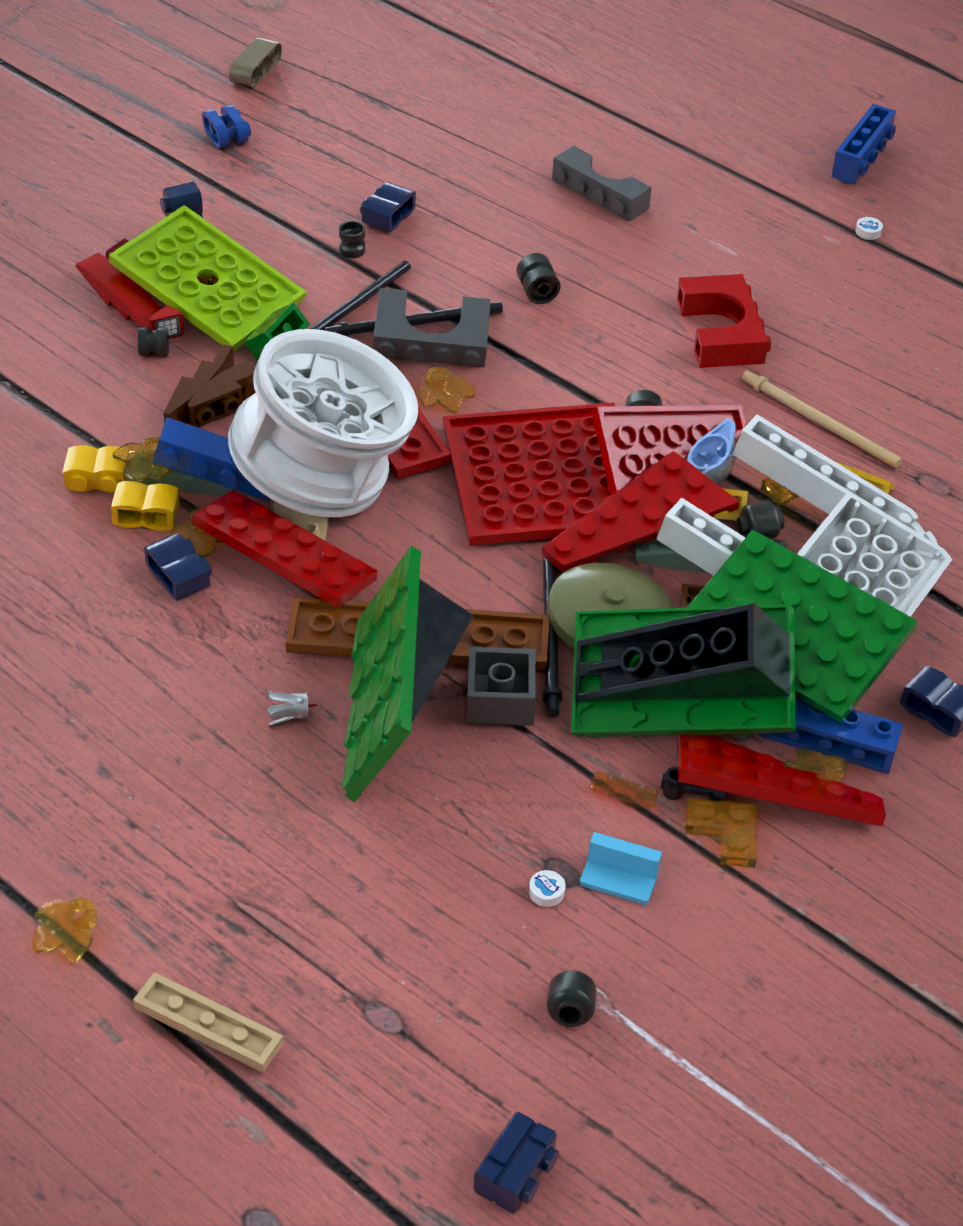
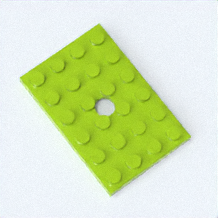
[108,205,307,352]

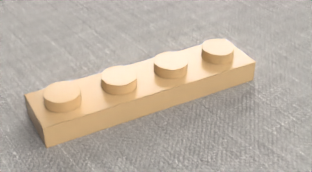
[133,972,284,1073]

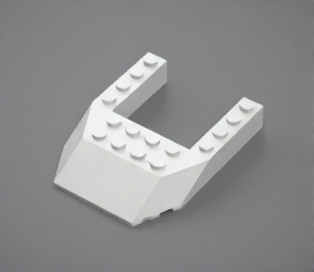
[656,415,953,617]

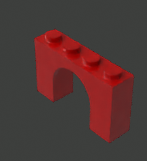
[676,274,771,368]

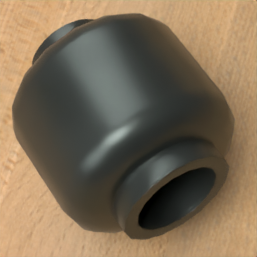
[736,500,784,539]
[546,970,597,1027]

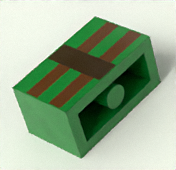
[243,302,310,361]

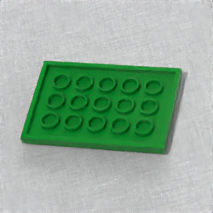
[687,530,917,723]

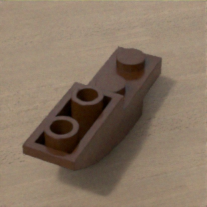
[187,359,256,428]

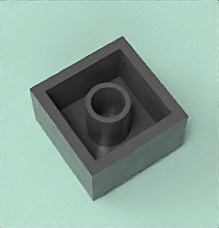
[466,647,536,725]

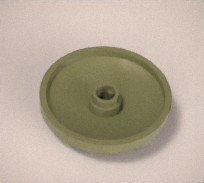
[547,562,674,649]

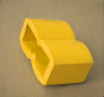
[62,445,131,493]
[111,481,179,531]

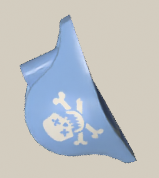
[687,419,736,484]

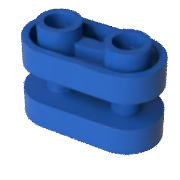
[202,105,251,149]

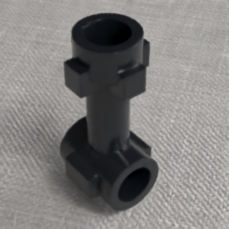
[660,767,726,804]

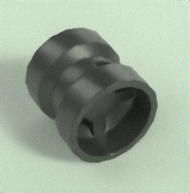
[339,221,365,258]
[138,327,169,356]

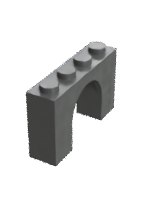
[373,288,491,367]

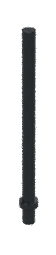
[309,260,411,330]
[324,302,503,337]
[542,558,562,718]

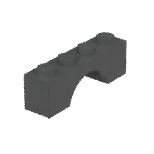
[552,146,652,222]

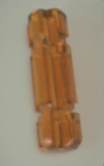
[590,771,658,809]

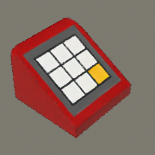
[148,305,184,339]

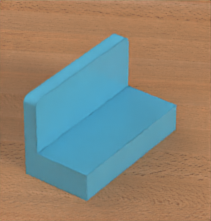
[580,832,662,905]

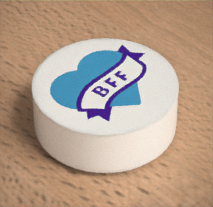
[855,217,883,240]
[529,870,565,907]

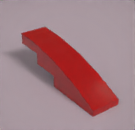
[75,253,161,328]

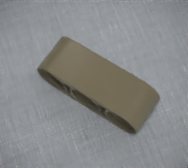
[229,37,282,87]

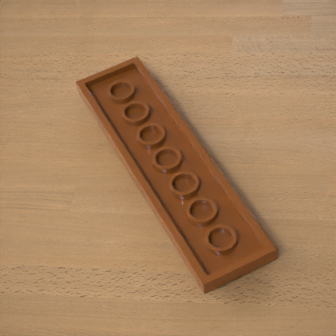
[285,597,550,671]

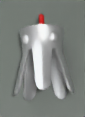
[267,691,318,726]

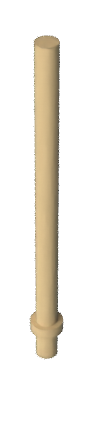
[742,370,902,469]

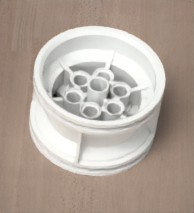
[228,329,418,517]

